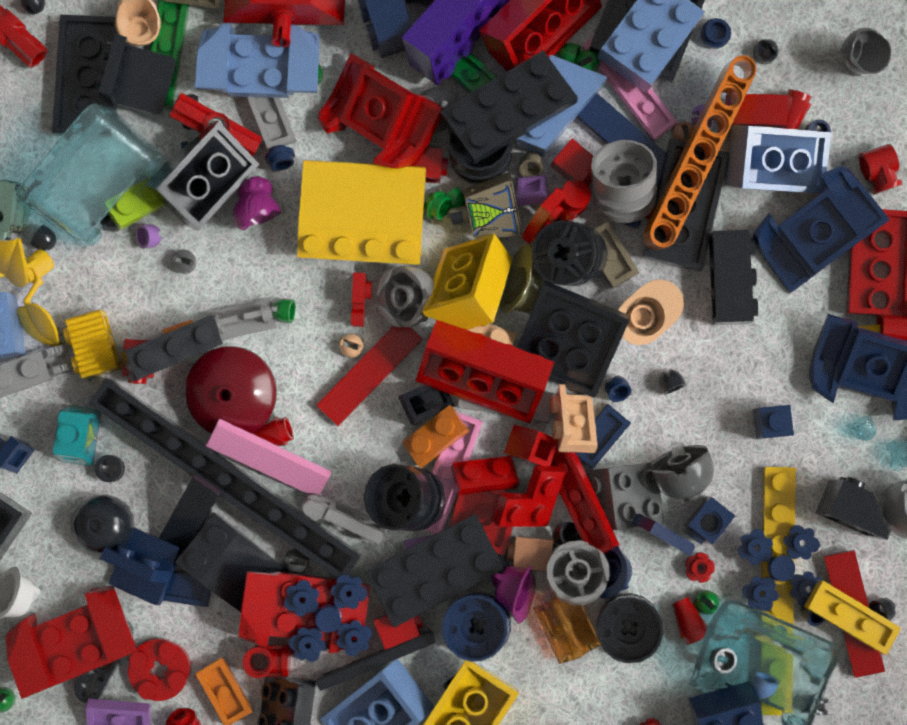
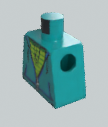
[53,405,101,467]

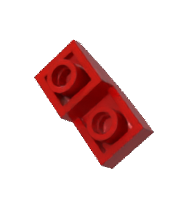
[725,94,789,128]

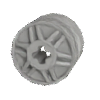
[591,140,657,223]

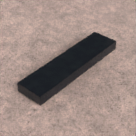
[316,629,436,691]

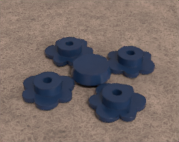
[738,525,822,611]
[284,574,372,662]

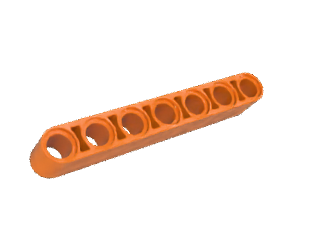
[643,55,757,250]

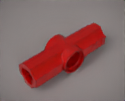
[0,5,48,69]
[169,93,263,157]

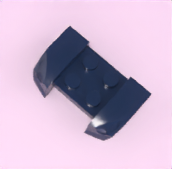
[753,166,890,294]
[809,314,907,420]

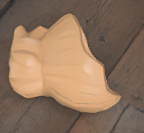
[115,0,161,47]

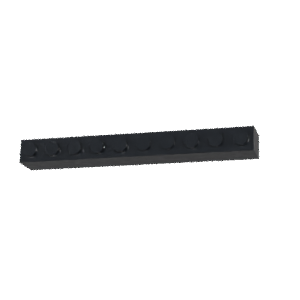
[88,378,363,578]

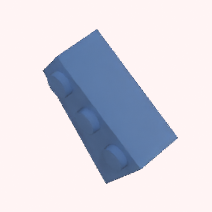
[516,55,607,157]

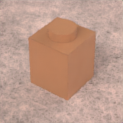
[507,536,553,571]

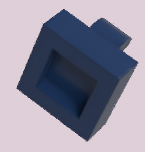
[0,436,35,474]

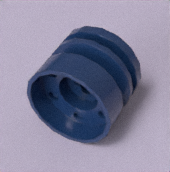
[442,592,511,662]

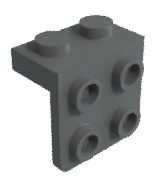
[586,462,664,530]

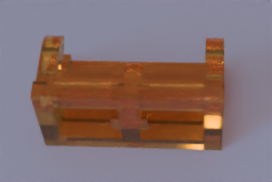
[533,596,601,664]

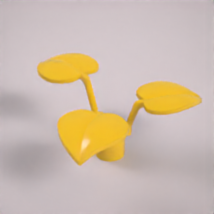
[0,238,63,347]

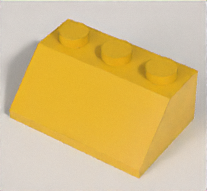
[422,233,513,330]
[423,660,519,725]

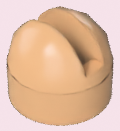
[339,334,364,358]

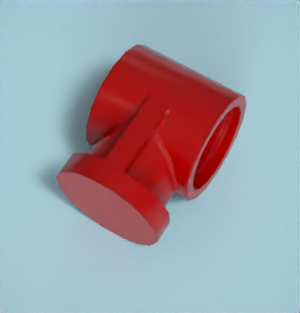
[858,144,903,195]
[558,180,591,221]
[242,645,291,678]

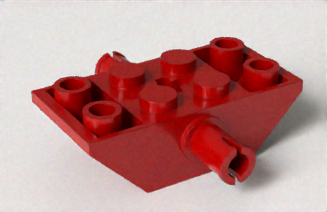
[223,0,346,48]

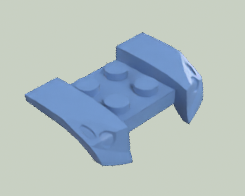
[195,23,319,98]

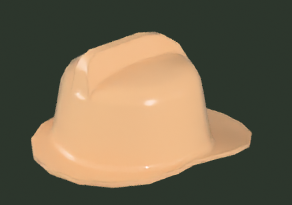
[618,279,684,345]

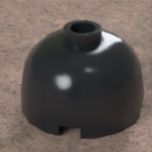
[71,494,135,556]

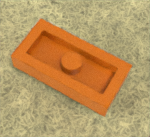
[402,405,470,468]
[195,656,254,725]

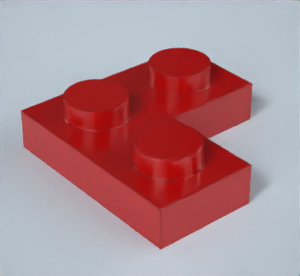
[492,466,566,527]

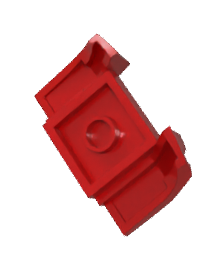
[317,53,445,169]
[238,571,371,653]
[5,586,138,699]

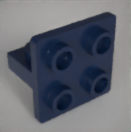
[100,527,181,606]

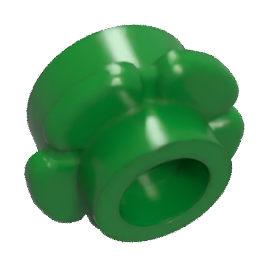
[424,191,451,220]

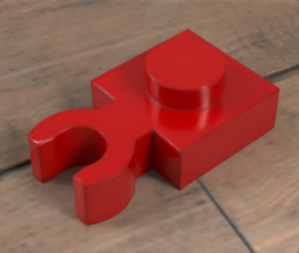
[351,272,372,327]

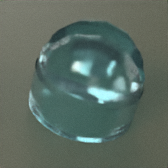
[849,415,877,441]

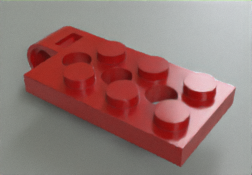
[846,209,907,341]

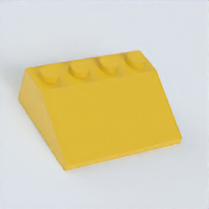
[297,160,426,265]

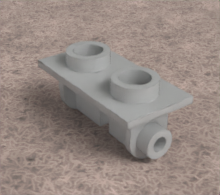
[211,298,276,340]

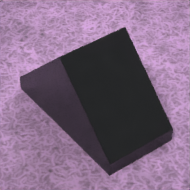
[398,385,455,426]

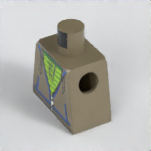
[449,172,523,238]

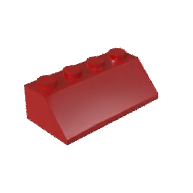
[479,0,602,71]
[415,320,554,424]

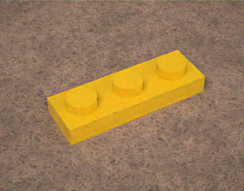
[804,580,901,655]

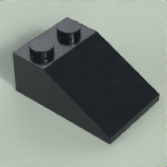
[145,121,260,231]
[175,513,290,612]

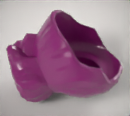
[232,176,282,231]

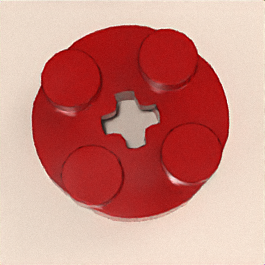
[128,638,191,701]

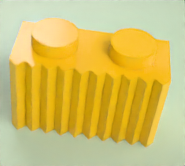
[63,309,122,380]

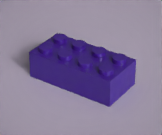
[402,0,510,85]

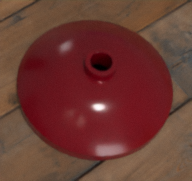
[185,346,277,434]

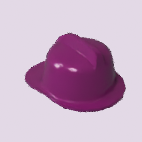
[493,565,536,623]

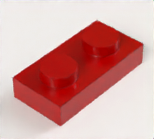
[521,187,567,244]
[451,456,519,495]

